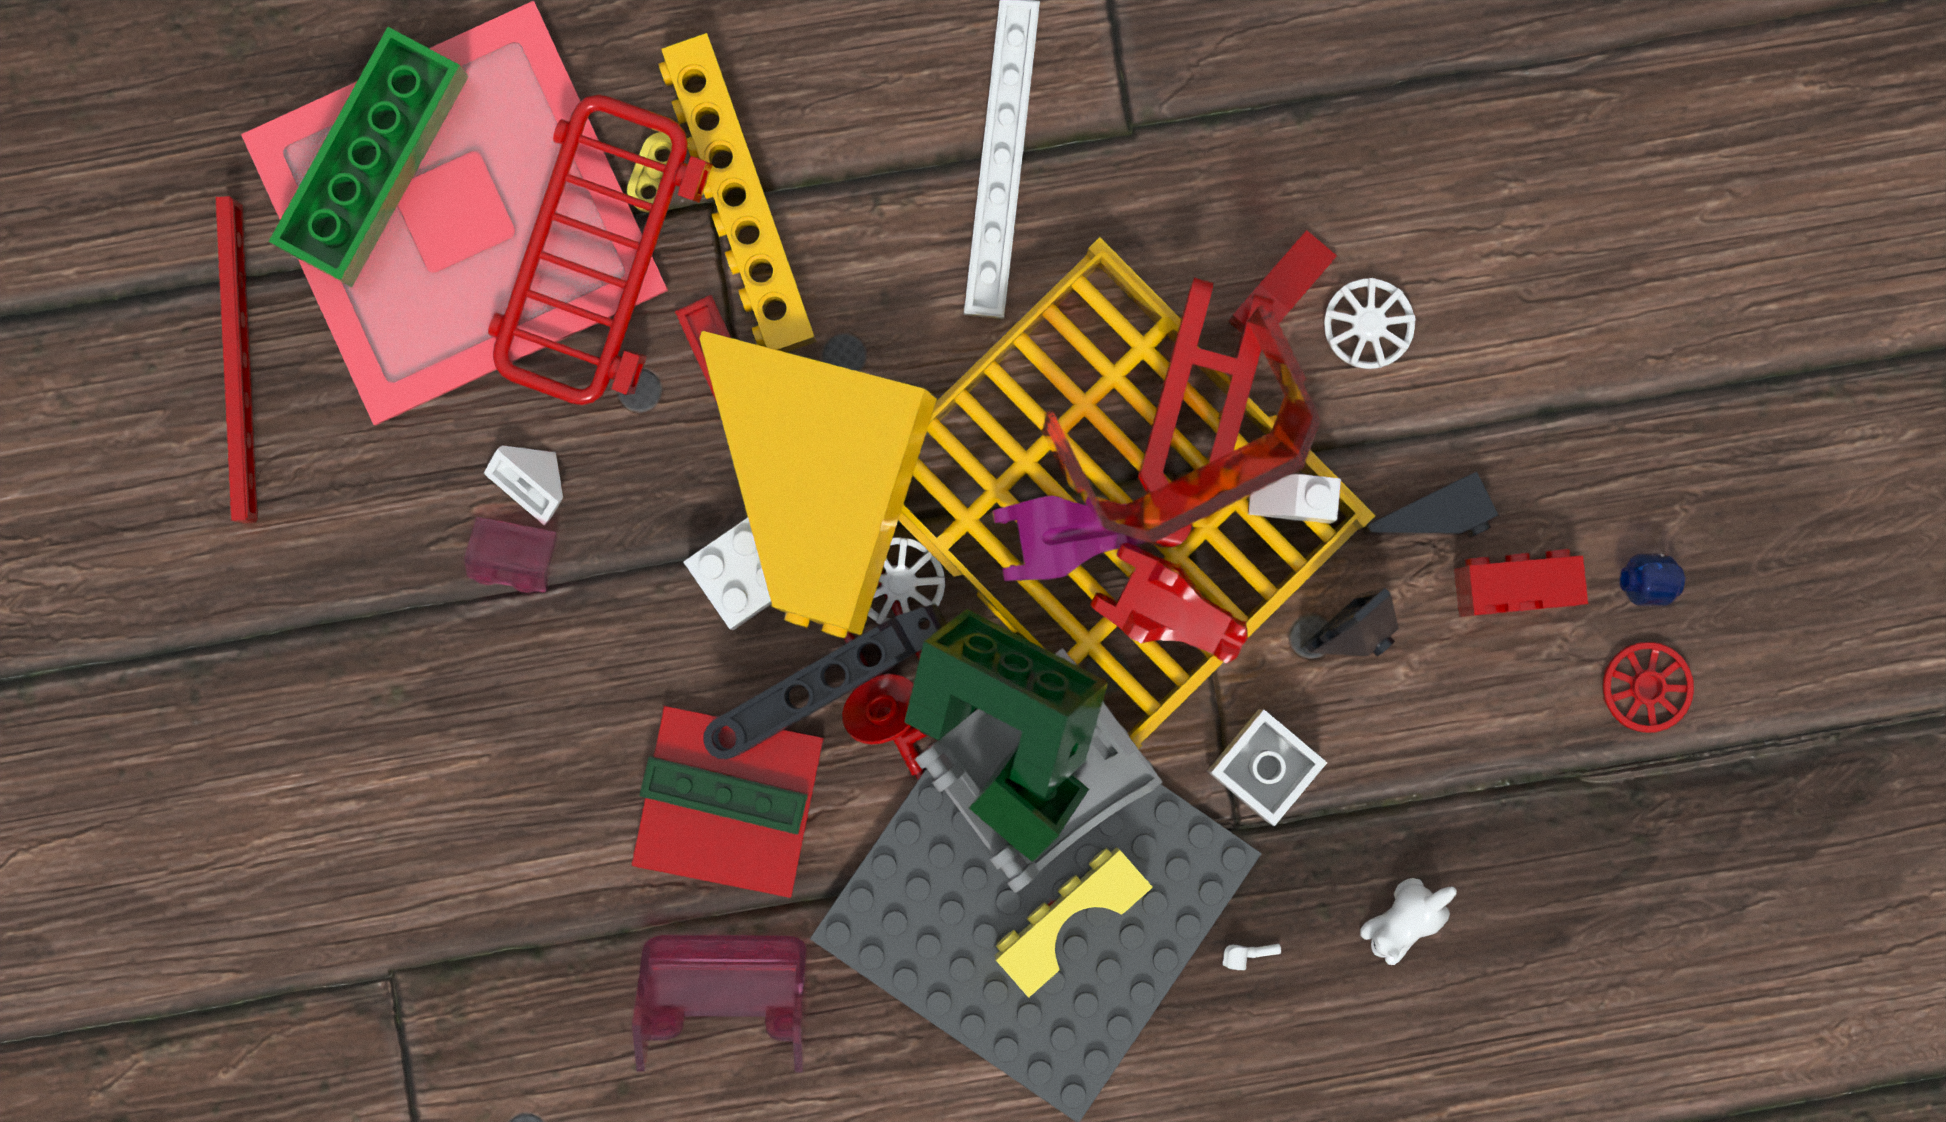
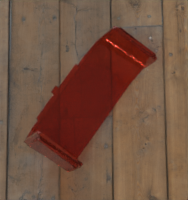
[1042,305,1320,543]

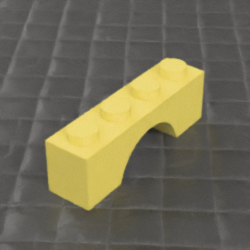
[994,847,1153,997]

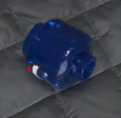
[1619,553,1685,607]

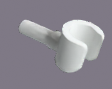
[1223,944,1281,970]

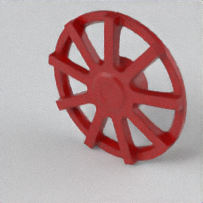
[1603,642,1694,733]

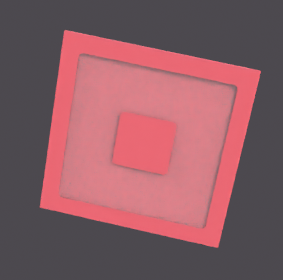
[241,1,668,426]

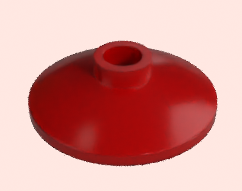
[842,674,914,744]

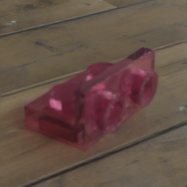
[464,517,557,593]

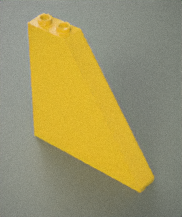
[700,331,937,639]

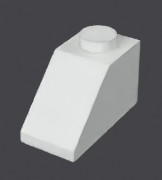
[1248,473,1341,524]

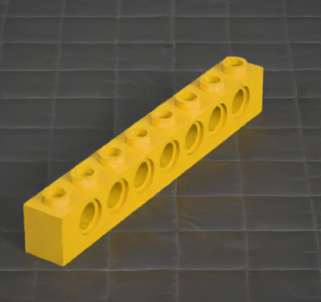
[658,33,817,353]

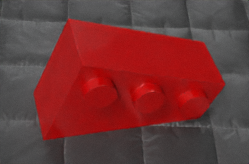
[1454,549,1588,617]

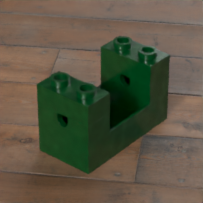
[904,609,1108,798]

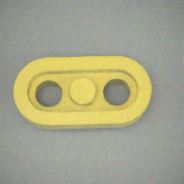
[627,132,672,213]

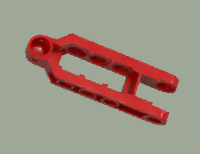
[1138,277,1274,549]

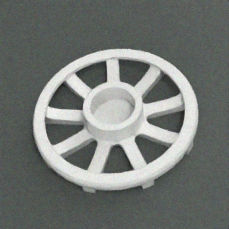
[1324,278,1416,369]
[868,537,945,624]

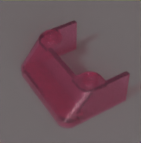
[632,935,807,1072]

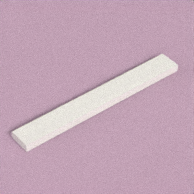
[964,0,1040,320]

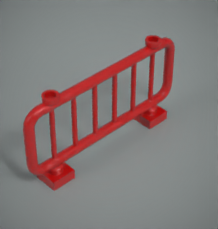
[488,95,713,405]

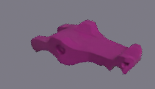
[993,495,1149,581]

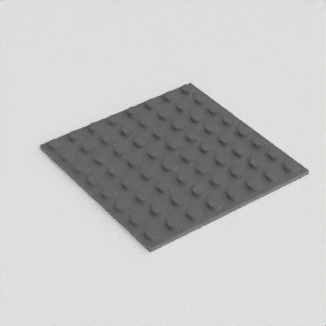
[810,768,1262,1122]

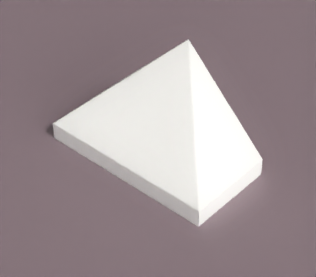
[484,445,563,525]

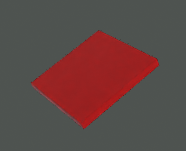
[631,706,824,898]

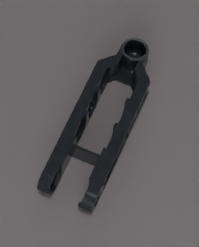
[703,603,948,759]

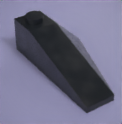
[1300,588,1399,657]

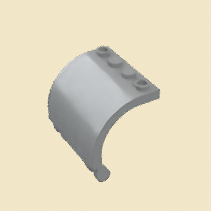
[915,648,1162,893]

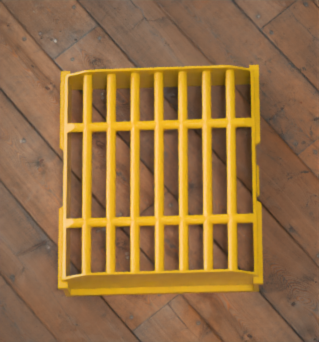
[898,237,1375,749]

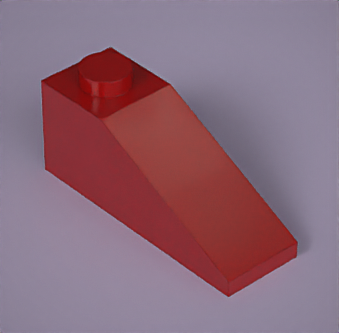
[1228,230,1337,340]

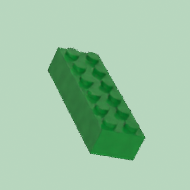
[268,27,469,288]

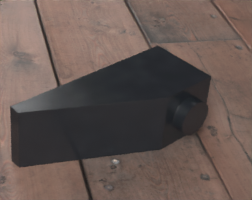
[1362,472,1498,538]

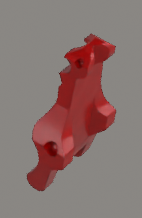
[1090,543,1248,663]

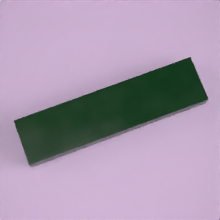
[639,756,808,835]

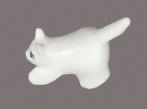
[1360,878,1457,965]

